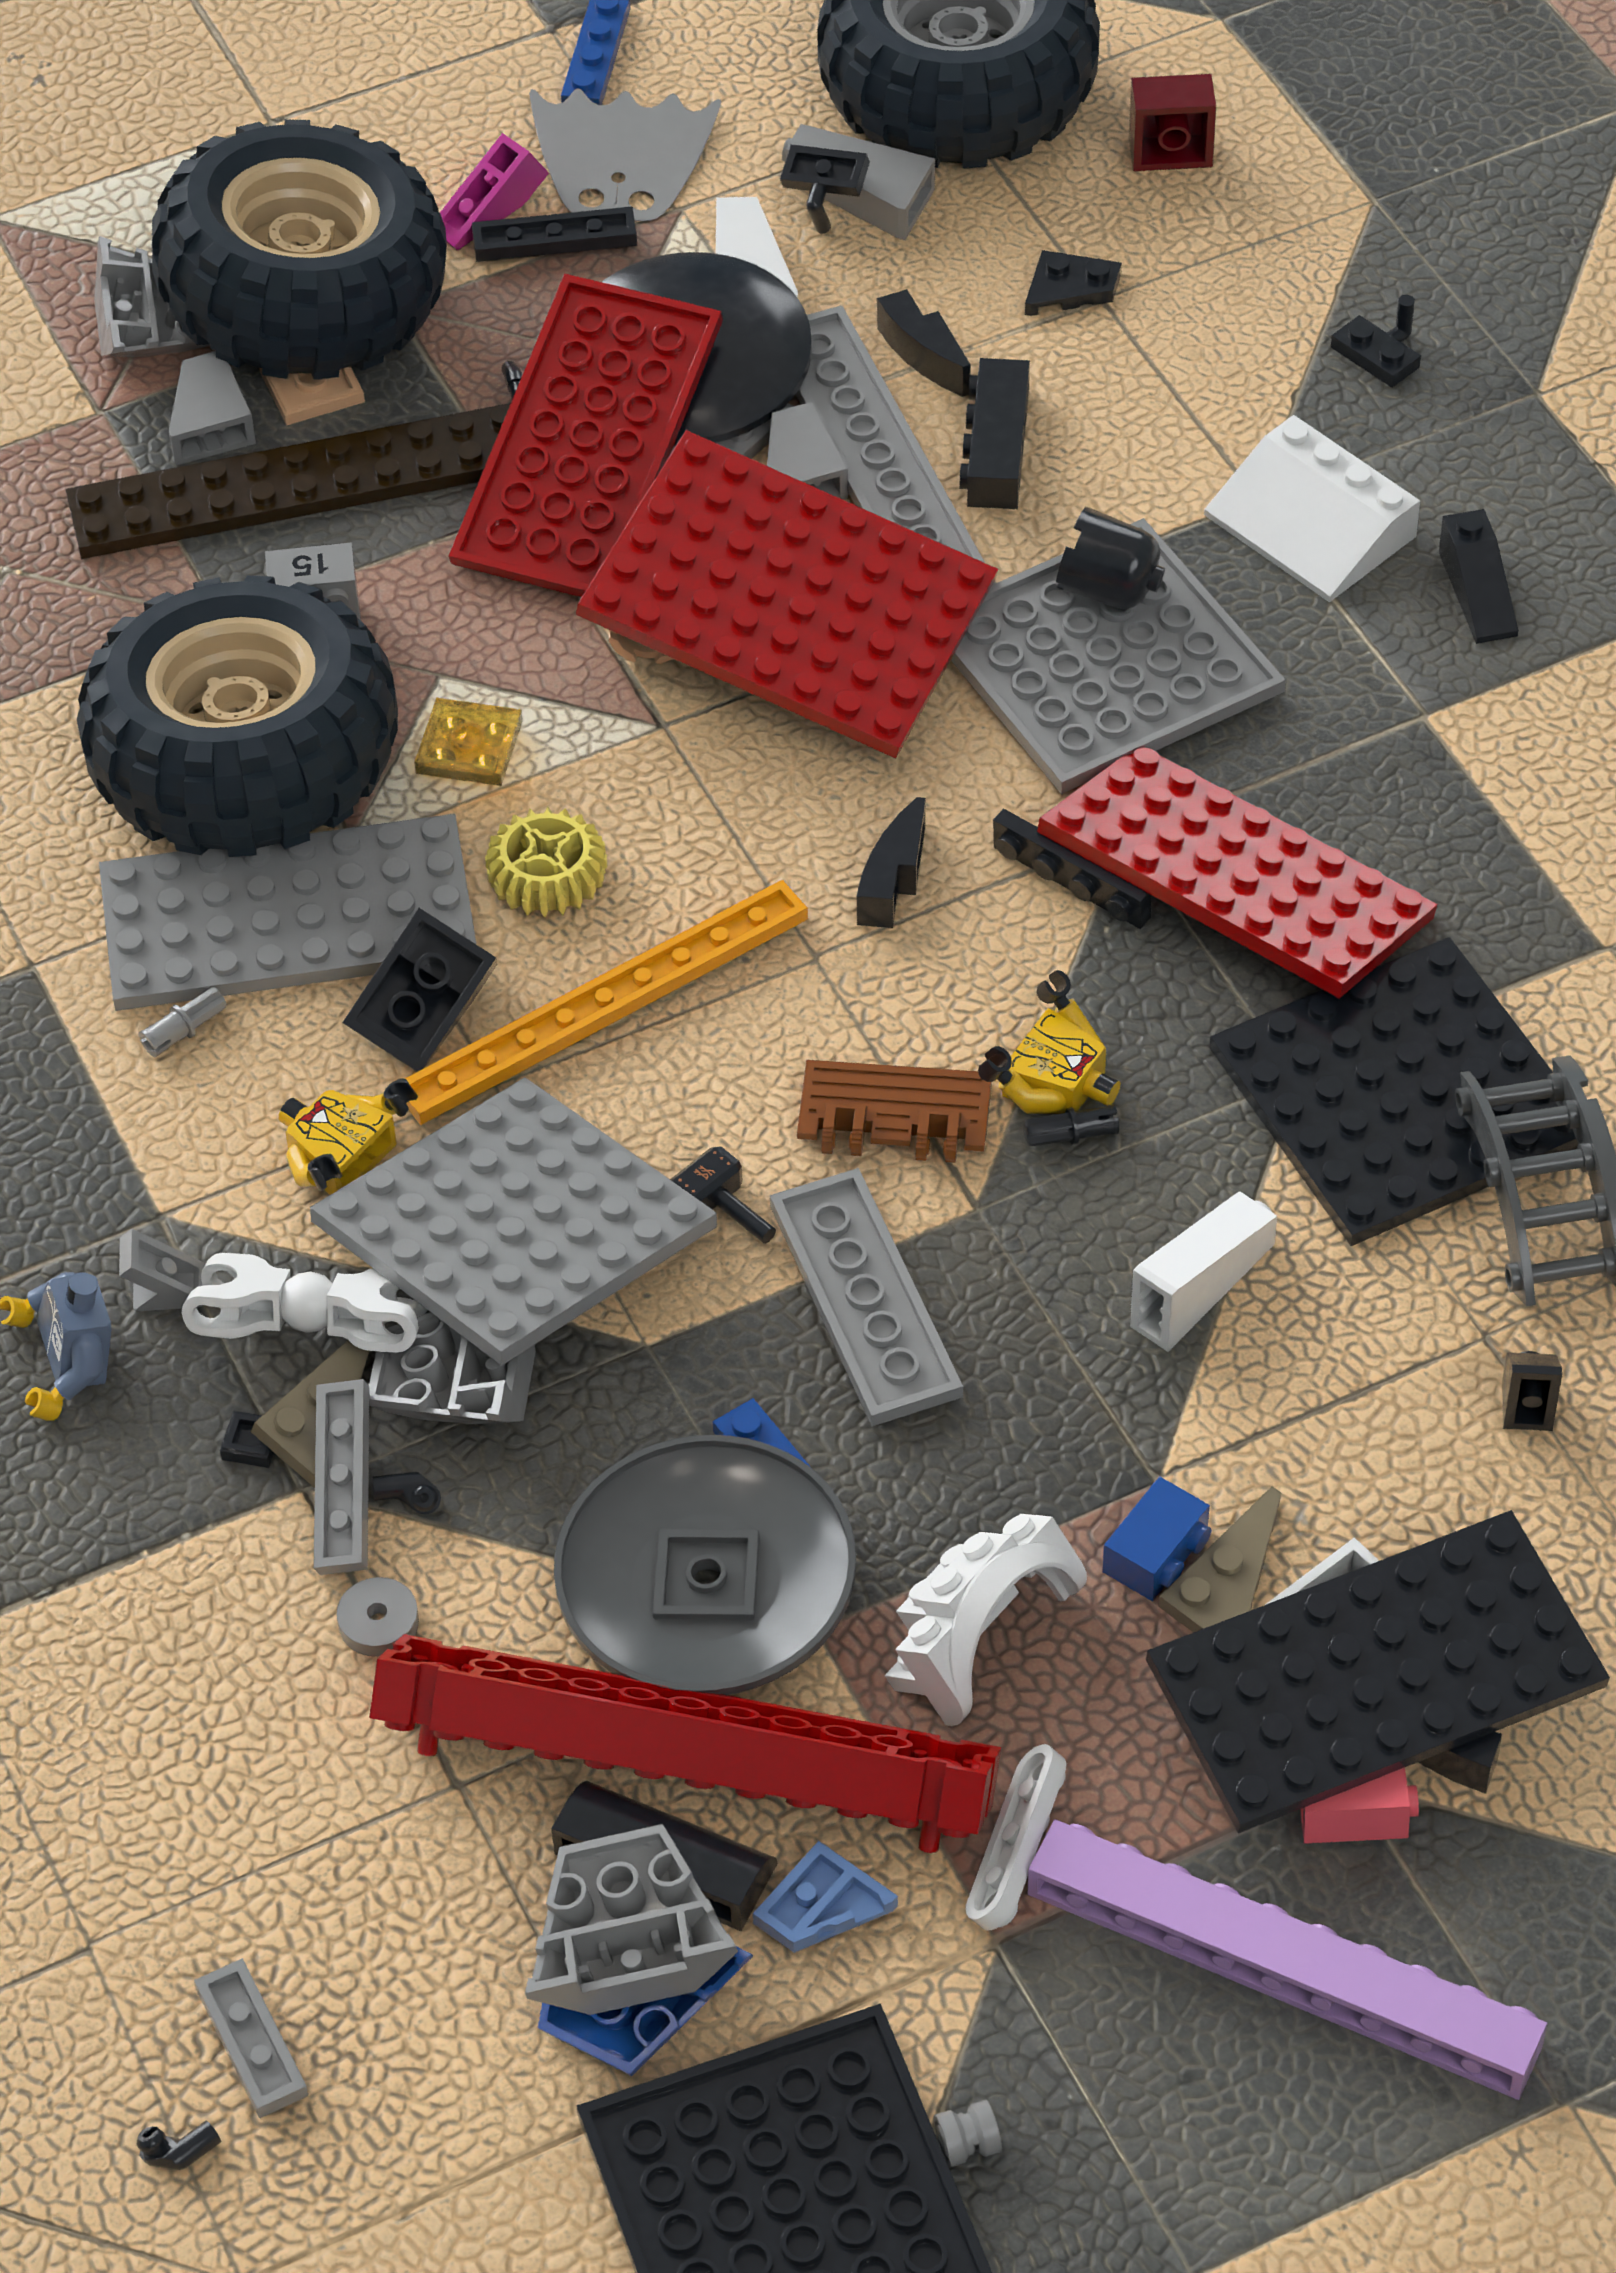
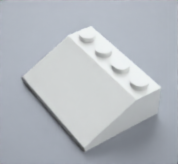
[1204,415,1420,603]

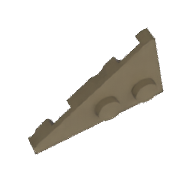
[251,1340,369,1488]
[1159,1486,1282,1633]

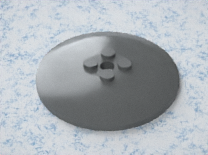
[554,1435,856,1695]

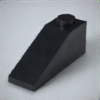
[1439,509,1519,644]

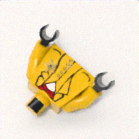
[978,970,1121,1114]
[279,1078,418,1195]

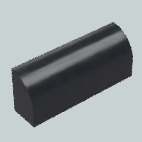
[551,1781,778,1931]

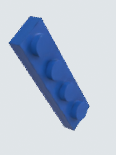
[561,0,631,105]

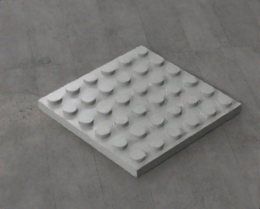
[951,518,1286,794]
[310,1077,717,1366]

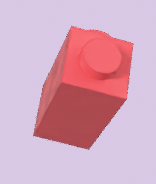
[1300,1767,1419,1844]

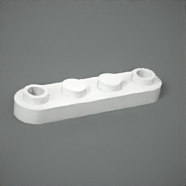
[966,1744,1066,1931]

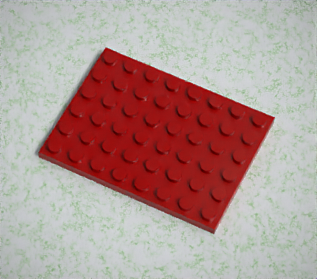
[576,430,998,759]

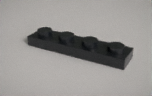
[472,206,637,262]
[993,808,1151,929]

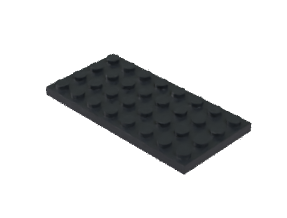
[1146,1510,1610,1834]

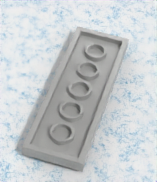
[770,1168,963,1426]

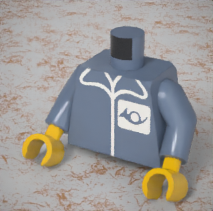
[0,1272,111,1421]

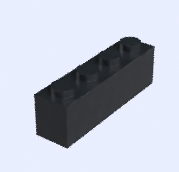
[959,358,1030,509]

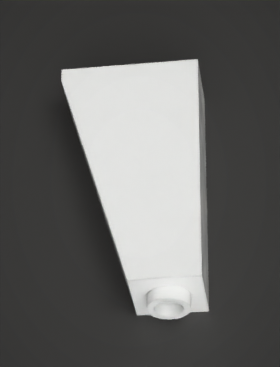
[716,197,798,298]
[1130,1191,1277,1352]

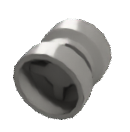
[934,2100,1002,2167]

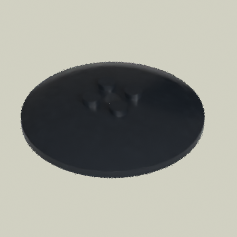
[602,252,812,446]

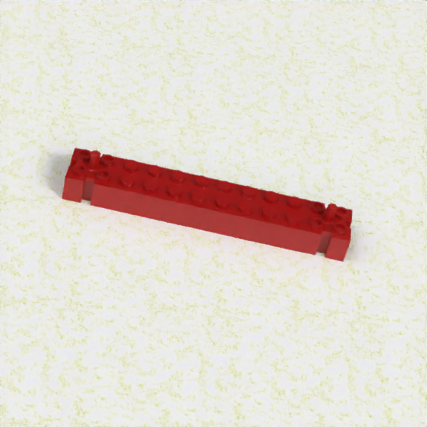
[369,1634,1002,1853]

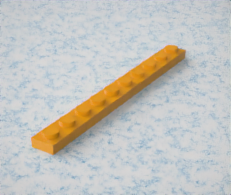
[405,880,808,1125]

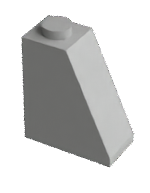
[169,351,256,466]
[767,402,848,500]

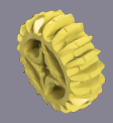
[485,806,608,918]

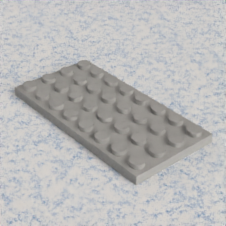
[99,814,476,1011]

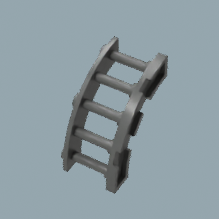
[1455,1055,1616,1306]

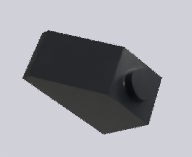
[1502,1351,1562,1431]

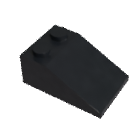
[342,907,498,1072]

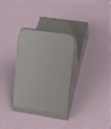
[119,1228,206,1311]

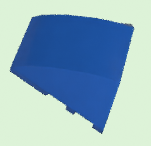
[538,1946,753,2076]

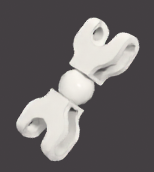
[182,1253,427,1353]

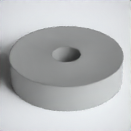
[337,1577,419,1656]

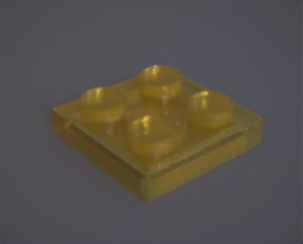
[414,697,523,786]

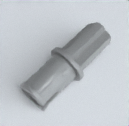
[138,987,227,1057]

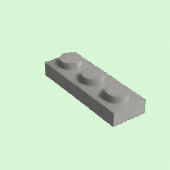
[194,1958,309,2119]

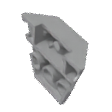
[94,236,210,357]
[369,1312,536,1424]
[525,1824,738,2015]

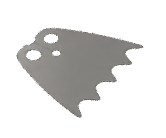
[529,88,721,221]

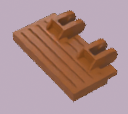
[797,1060,992,1163]

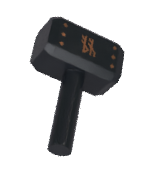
[670,1146,776,1244]

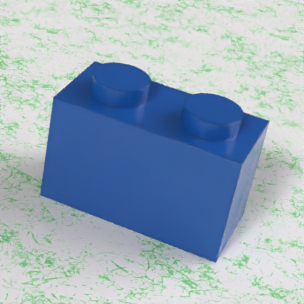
[1102,1476,1212,1601]

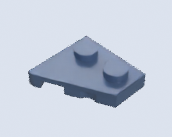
[753,1841,898,1953]

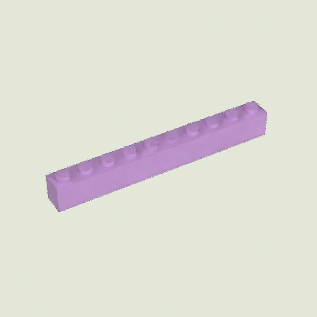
[1028,1819,1547,2100]

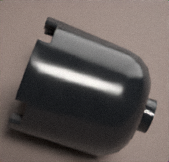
[1056,506,1165,609]

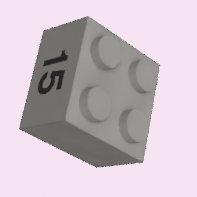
[265,543,361,621]

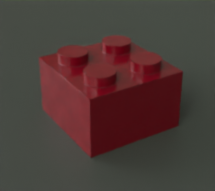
[1129,74,1216,171]

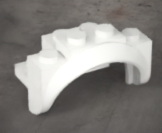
[885,1514,1087,1726]

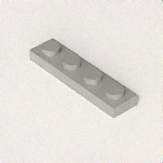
[314,1379,369,1575]

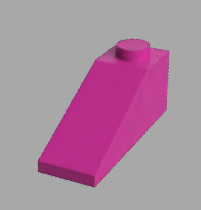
[440,133,549,250]

